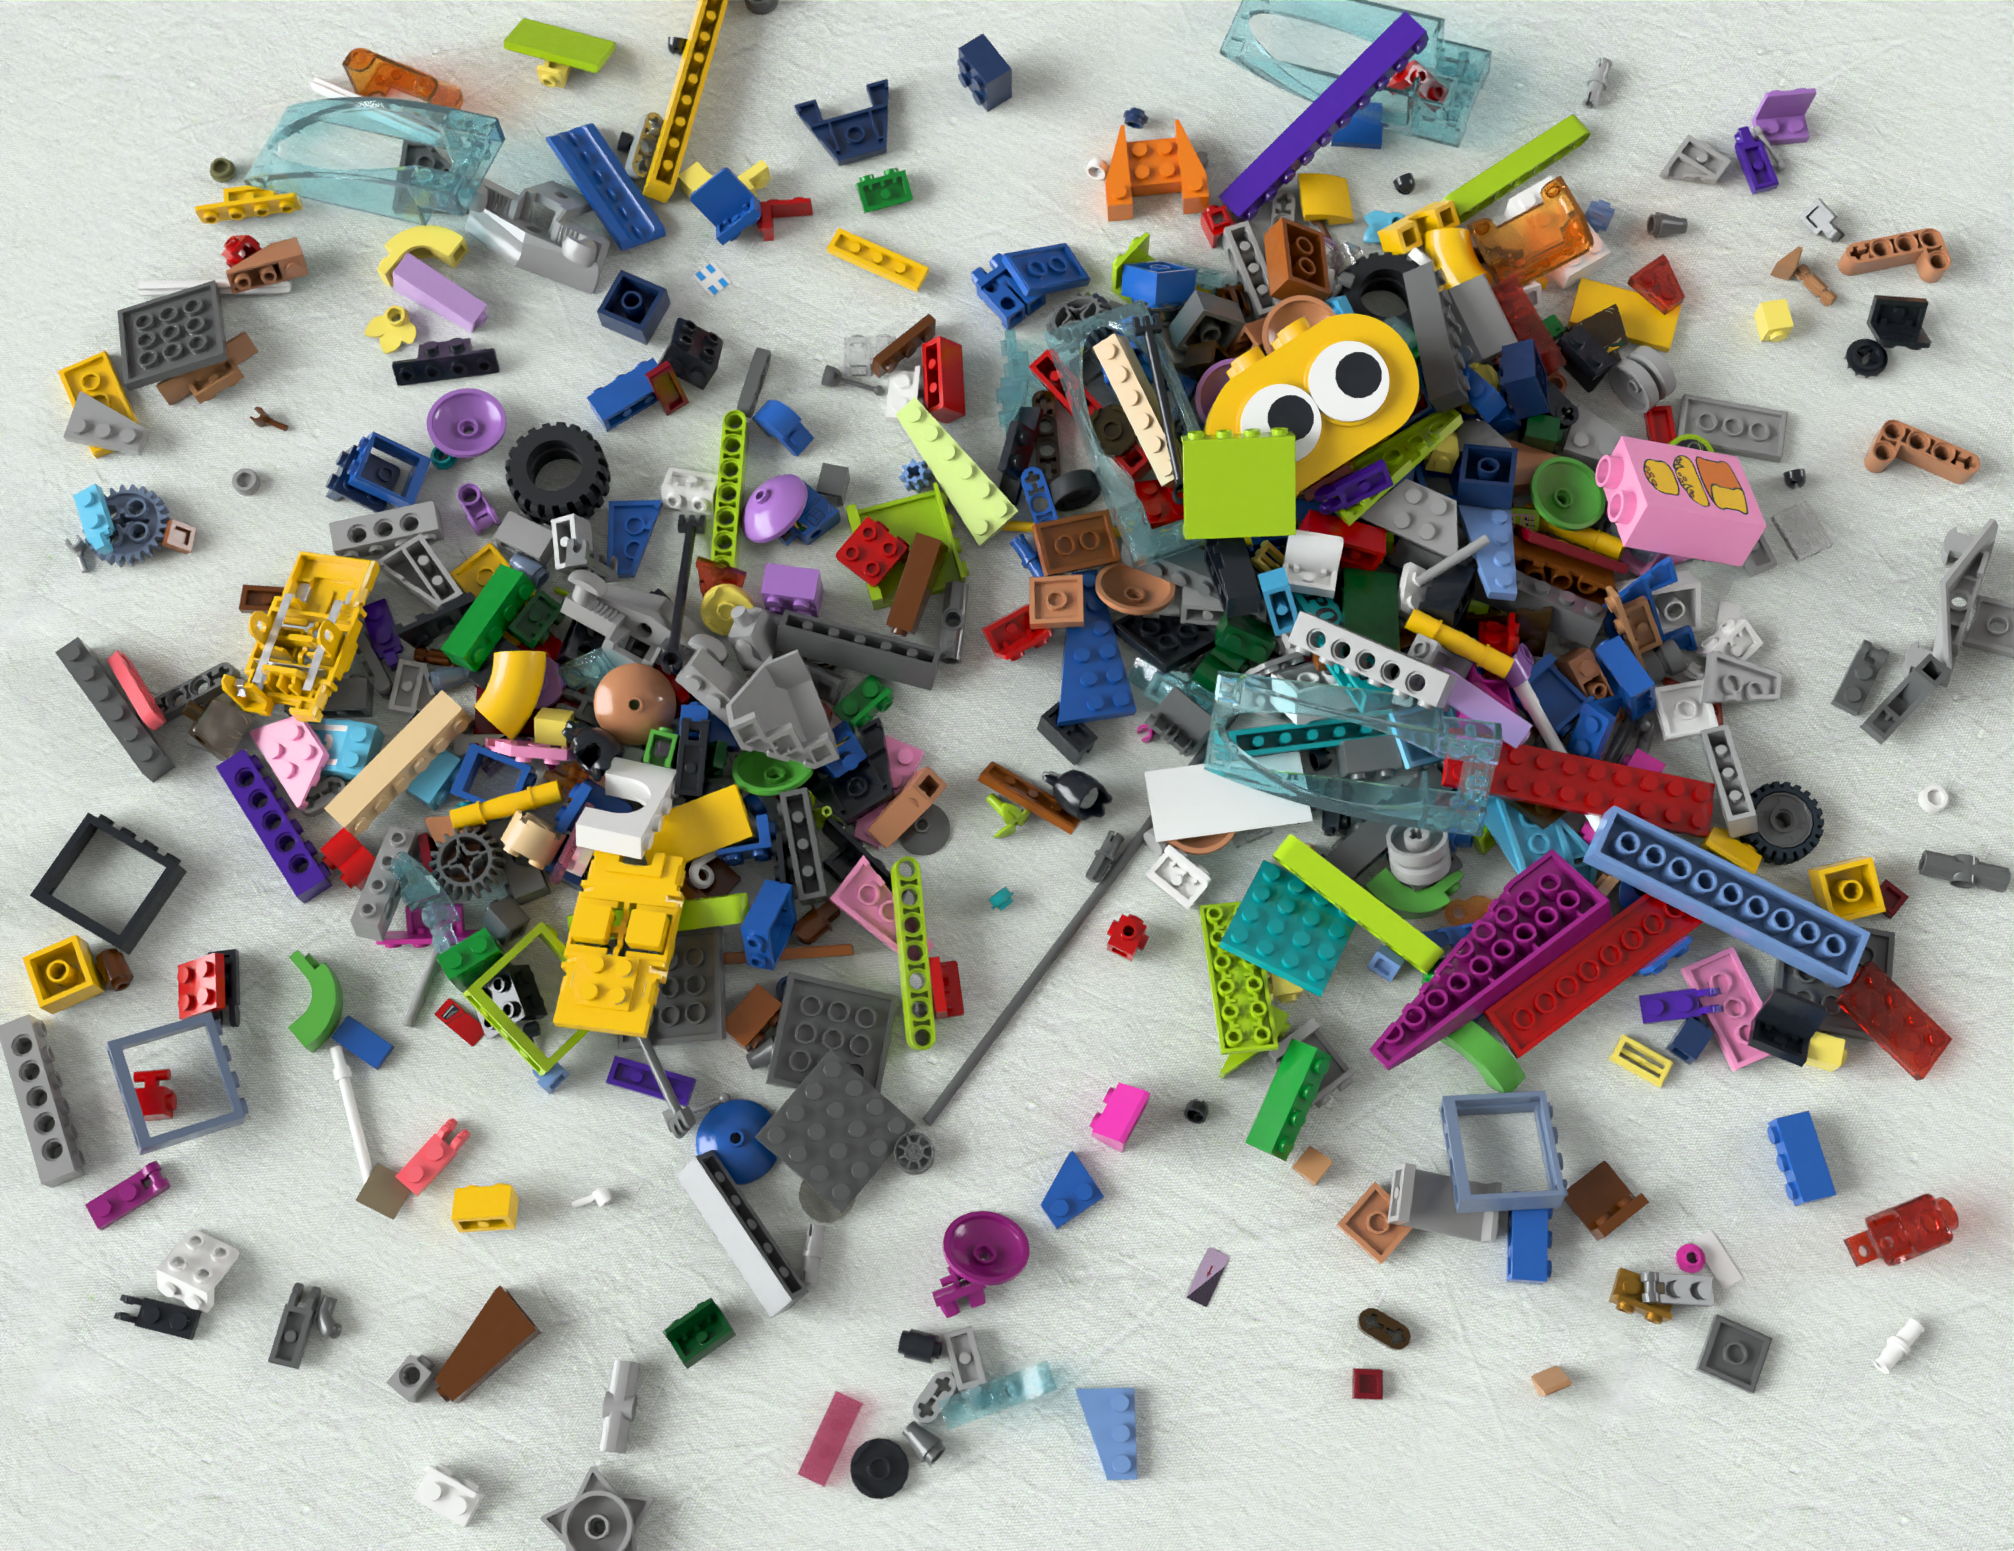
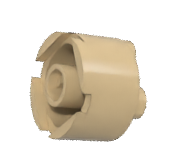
[501,809,567,870]

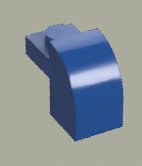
[752,400,814,456]

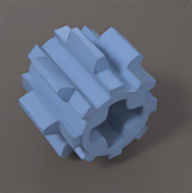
[1584,199,1615,233]
[899,459,933,493]

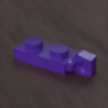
[1734,126,1779,195]
[363,598,404,672]

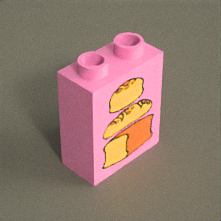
[1595,436,1767,567]

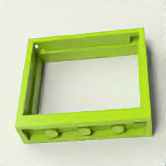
[462,921,589,1076]

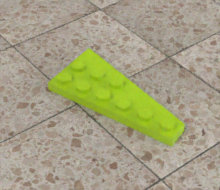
[1311,408,1463,526]

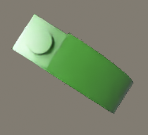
[1363,868,1464,919]
[288,950,343,1053]
[1440,1020,1526,1093]

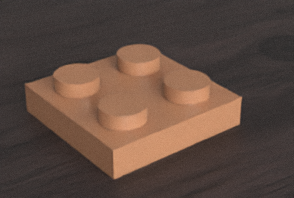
[1029,574,1084,629]
[1336,1182,1412,1265]

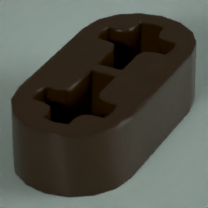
[1357,1308,1411,1351]

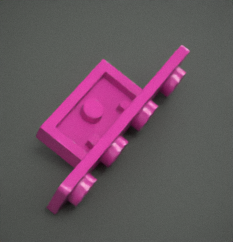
[376,903,481,948]

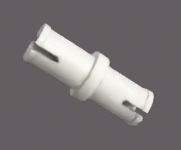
[1873,1318,1924,1374]

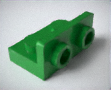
[855,167,913,214]
[832,675,894,734]

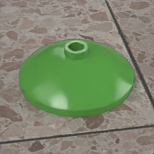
[1530,457,1606,531]
[732,750,814,797]

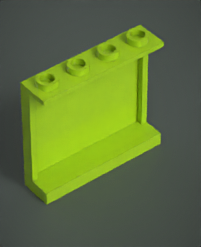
[1181,427,1296,540]
[845,482,969,611]

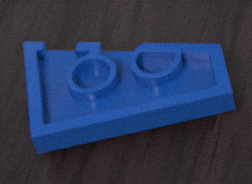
[607,500,663,578]

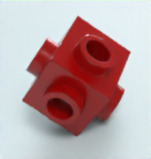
[221,235,262,268]
[1107,914,1149,962]

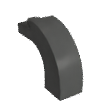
[1860,653,1951,745]

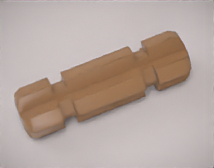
[1793,264,1838,307]

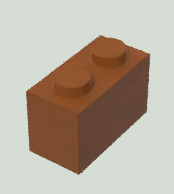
[726,983,782,1052]

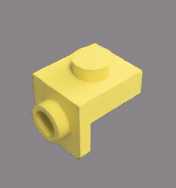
[536,60,572,89]

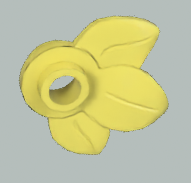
[365,306,417,354]

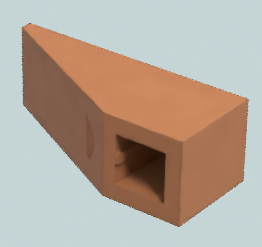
[226,237,309,294]
[1555,647,1626,727]
[866,767,947,849]

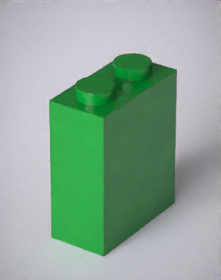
[436,927,512,993]

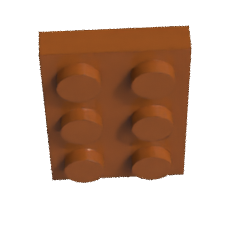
[1032,509,1121,576]

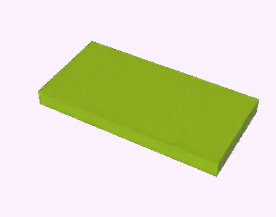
[504,18,616,73]

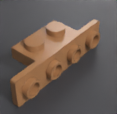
[156,332,258,405]
[1605,585,1663,674]

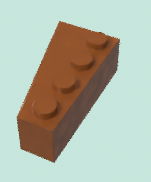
[1513,535,1615,606]

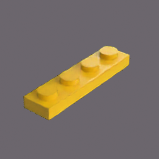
[827,228,929,293]

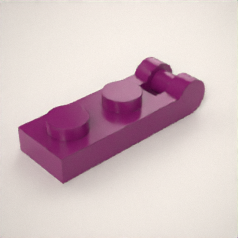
[85,1161,171,1230]

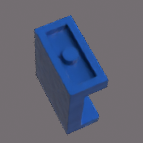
[1509,652,1595,738]

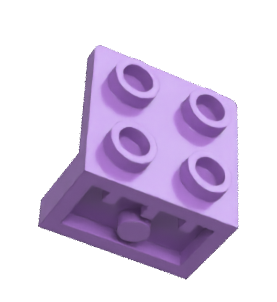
[1752,88,1816,146]

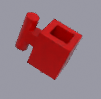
[133,1069,177,1121]

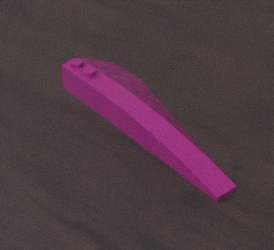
[1369,849,1612,1071]

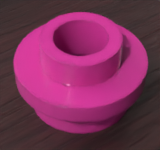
[1675,1244,1705,1273]

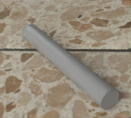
[1415,534,1490,587]
[403,946,445,1028]

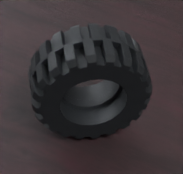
[1337,252,1419,341]
[505,422,611,526]

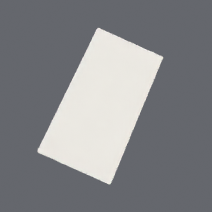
[1144,751,1313,842]

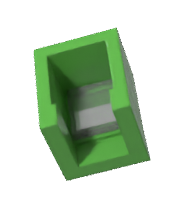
[643,727,680,769]

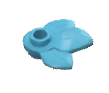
[1363,210,1406,244]

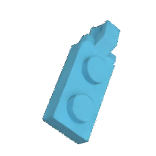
[73,484,115,555]

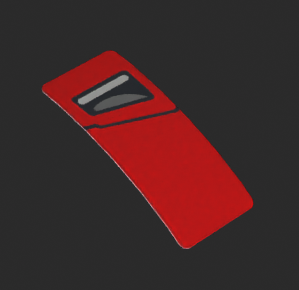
[435,998,484,1046]

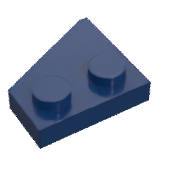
[1040,1151,1104,1230]

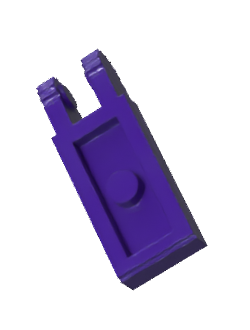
[1314,459,1394,515]
[1639,988,1724,1024]

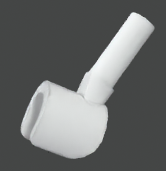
[572,1188,614,1208]

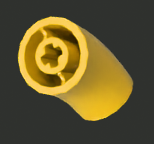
[1421,228,1492,290]
[474,651,546,741]

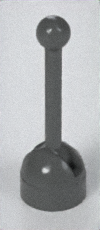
[821,365,884,396]

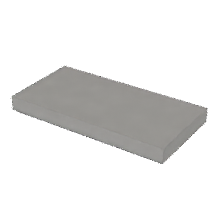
[1677,394,1788,463]

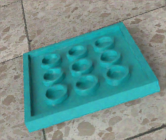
[1219,860,1357,997]

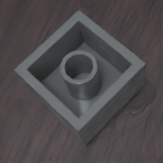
[1168,289,1246,351]
[1335,735,1402,784]

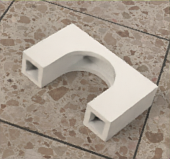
[576,757,679,859]

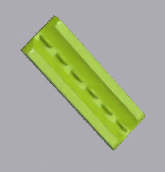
[1199,901,1279,1055]

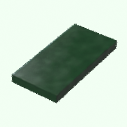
[1342,567,1400,655]

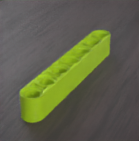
[1442,114,1591,224]
[710,410,749,585]
[1272,834,1444,975]
[891,856,936,1051]
[567,893,750,944]

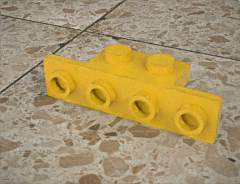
[195,182,303,224]

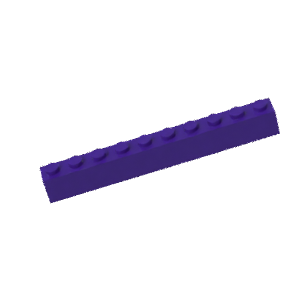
[1218,11,1429,222]

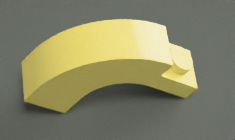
[678,160,771,198]
[377,225,469,287]

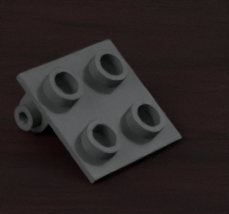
[1144,686,1217,757]

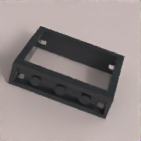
[30,812,187,955]

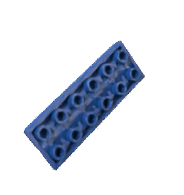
[546,123,666,252]

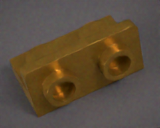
[1609,1268,1673,1325]

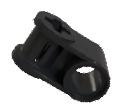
[1541,381,1579,431]

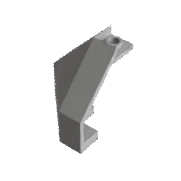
[726,649,840,769]

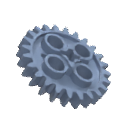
[82,484,171,567]

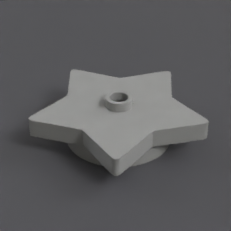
[541,1466,654,1551]

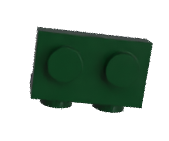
[507,589,566,650]
[663,1298,736,1369]

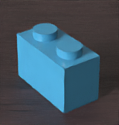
[1258,567,1298,636]

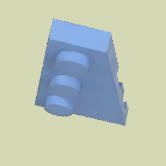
[1075,1388,1137,1480]

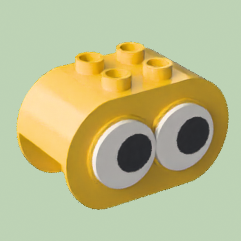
[1203,313,1419,497]

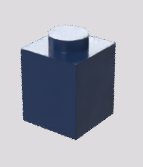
[1665,1016,1714,1065]

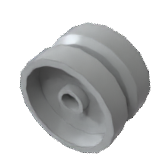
[1608,345,1676,414]
[1386,815,1451,886]

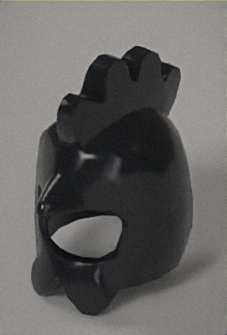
[562,720,625,782]
[1042,770,1113,820]

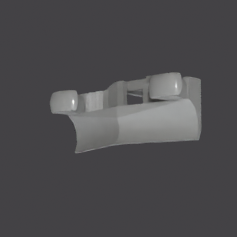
[453,176,611,294]
[1902,518,2014,687]
[560,570,728,688]

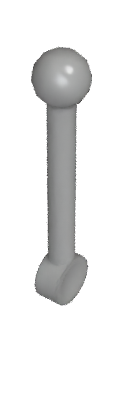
[1753,125,1787,171]

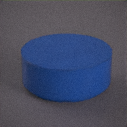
[743,793,767,818]

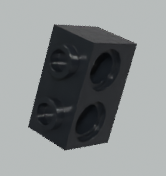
[555,619,606,676]

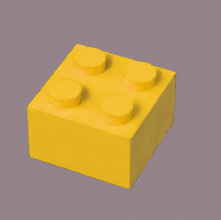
[22,935,106,1015]

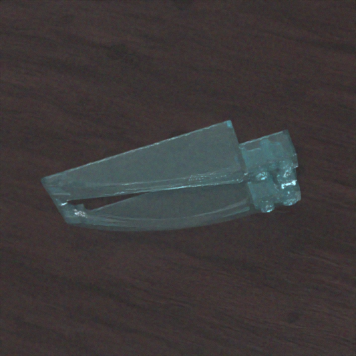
[1220,0,1492,148]
[243,97,505,226]
[1044,299,1206,569]
[1204,671,1503,837]

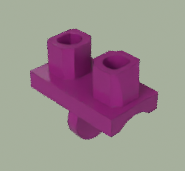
[932,1266,986,1318]

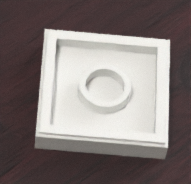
[1655,679,1719,742]

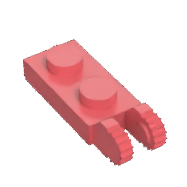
[395,1118,471,1197]

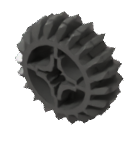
[1046,292,1115,356]
[429,825,506,901]

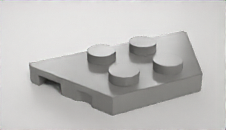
[1360,479,1458,558]

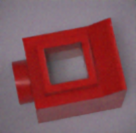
[1200,205,1235,249]

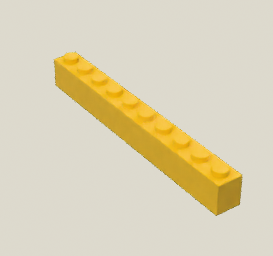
[642,0,729,204]

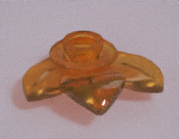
[1444,895,1492,927]

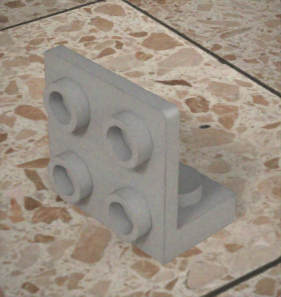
[1244,631,1305,679]

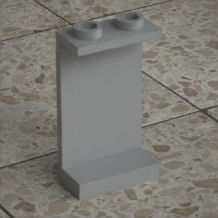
[1387,1163,1503,1243]

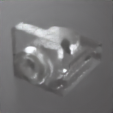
[1326,241,1364,277]

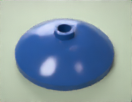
[696,1099,778,1185]

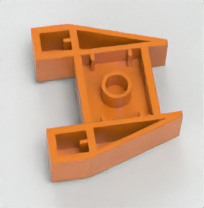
[1105,119,1209,222]

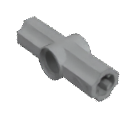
[599,1360,640,1454]

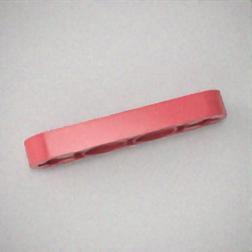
[107,650,166,731]

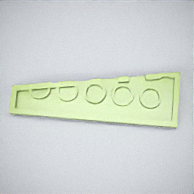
[896,397,1020,547]

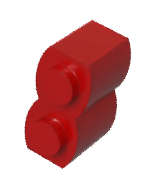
[319,827,376,891]

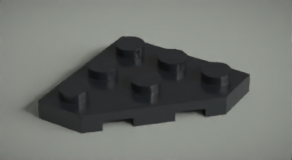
[1113,615,1216,675]

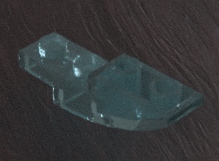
[996,329,1029,436]
[1128,656,1235,730]
[390,851,460,954]
[938,1361,1057,1430]

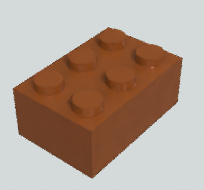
[1264,217,1331,301]

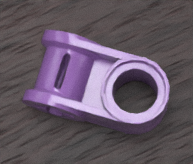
[457,483,501,536]
[1504,643,1534,688]

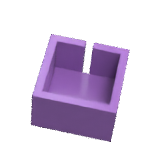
[761,563,824,618]

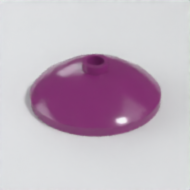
[943,1211,1030,1286]

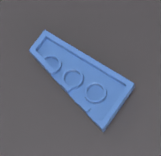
[1457,505,1517,601]

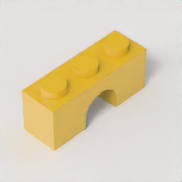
[1377,200,1460,255]

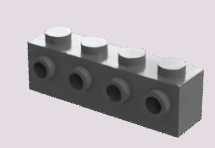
[777,787,830,906]

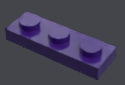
[606,1056,696,1107]

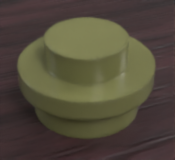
[210,158,236,183]

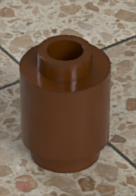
[96,948,134,991]

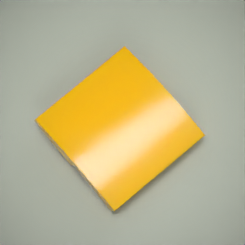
[1297,173,1354,225]

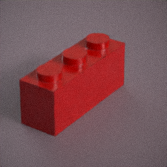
[922,336,966,424]

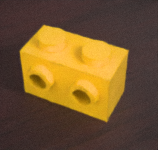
[451,1183,519,1233]

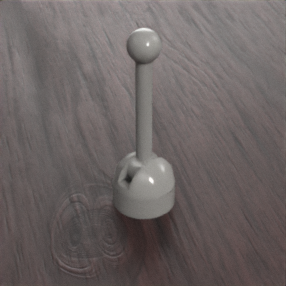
[662,1092,730,1133]

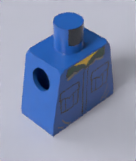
[778,480,841,546]
[816,720,867,778]

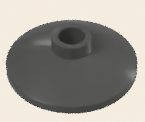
[898,804,950,855]

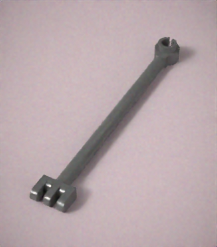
[600,945,696,1139]

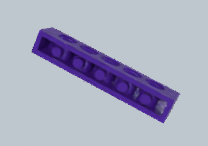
[216,749,333,904]

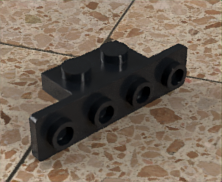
[392,338,500,386]
[997,407,1044,506]
[822,816,908,901]

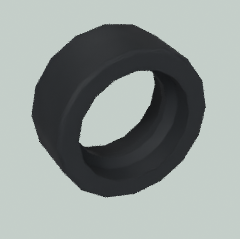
[1048,469,1101,512]

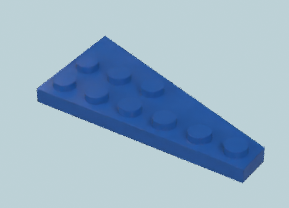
[1057,569,1137,727]

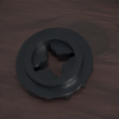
[1844,339,1888,379]

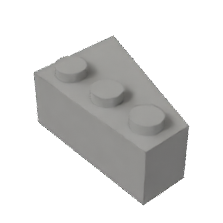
[1559,404,1627,474]
[376,533,463,612]

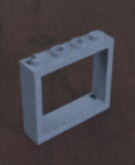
[107,1012,248,1155]
[1439,1091,1568,1213]

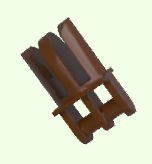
[1214,282,1250,318]
[794,900,841,945]

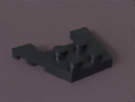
[802,717,895,825]

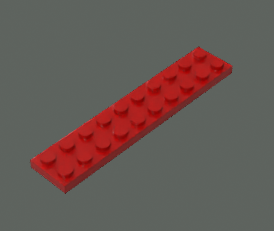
[1441,730,1715,839]
[1483,893,1703,1059]

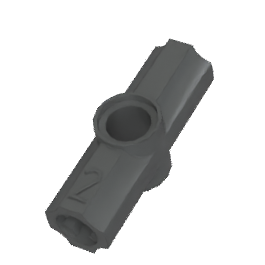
[939,581,969,664]
[1918,850,2011,893]

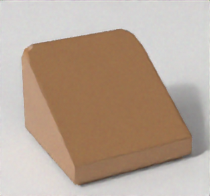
[1771,246,1803,281]
[1292,1146,1333,1186]
[1531,1366,1572,1397]

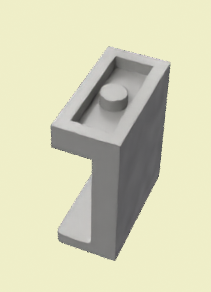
[1394,633,1473,713]
[1267,1018,1356,1109]

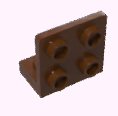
[680,857,741,900]
[1564,1161,1649,1241]

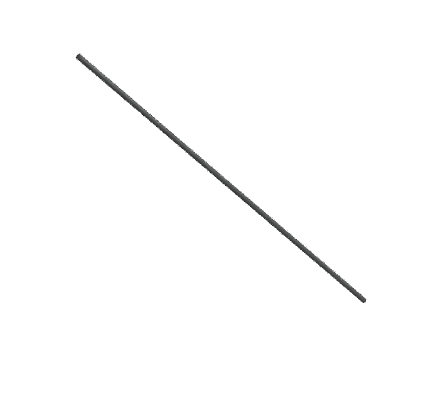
[923,651,1279,1126]

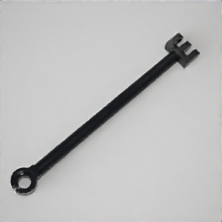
[1132,314,1184,505]
[660,514,706,675]

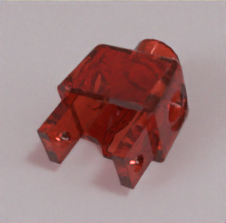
[1843,1193,1959,1267]

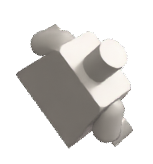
[728,605,783,673]

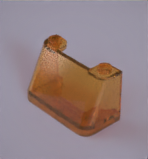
[342,48,464,134]
[1466,176,1594,293]

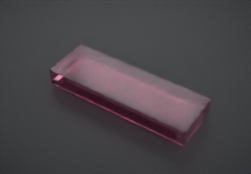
[548,802,595,885]
[798,1391,863,1487]

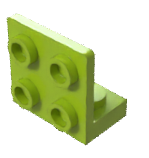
[1111,232,1156,307]

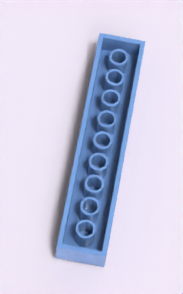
[1583,805,1871,988]

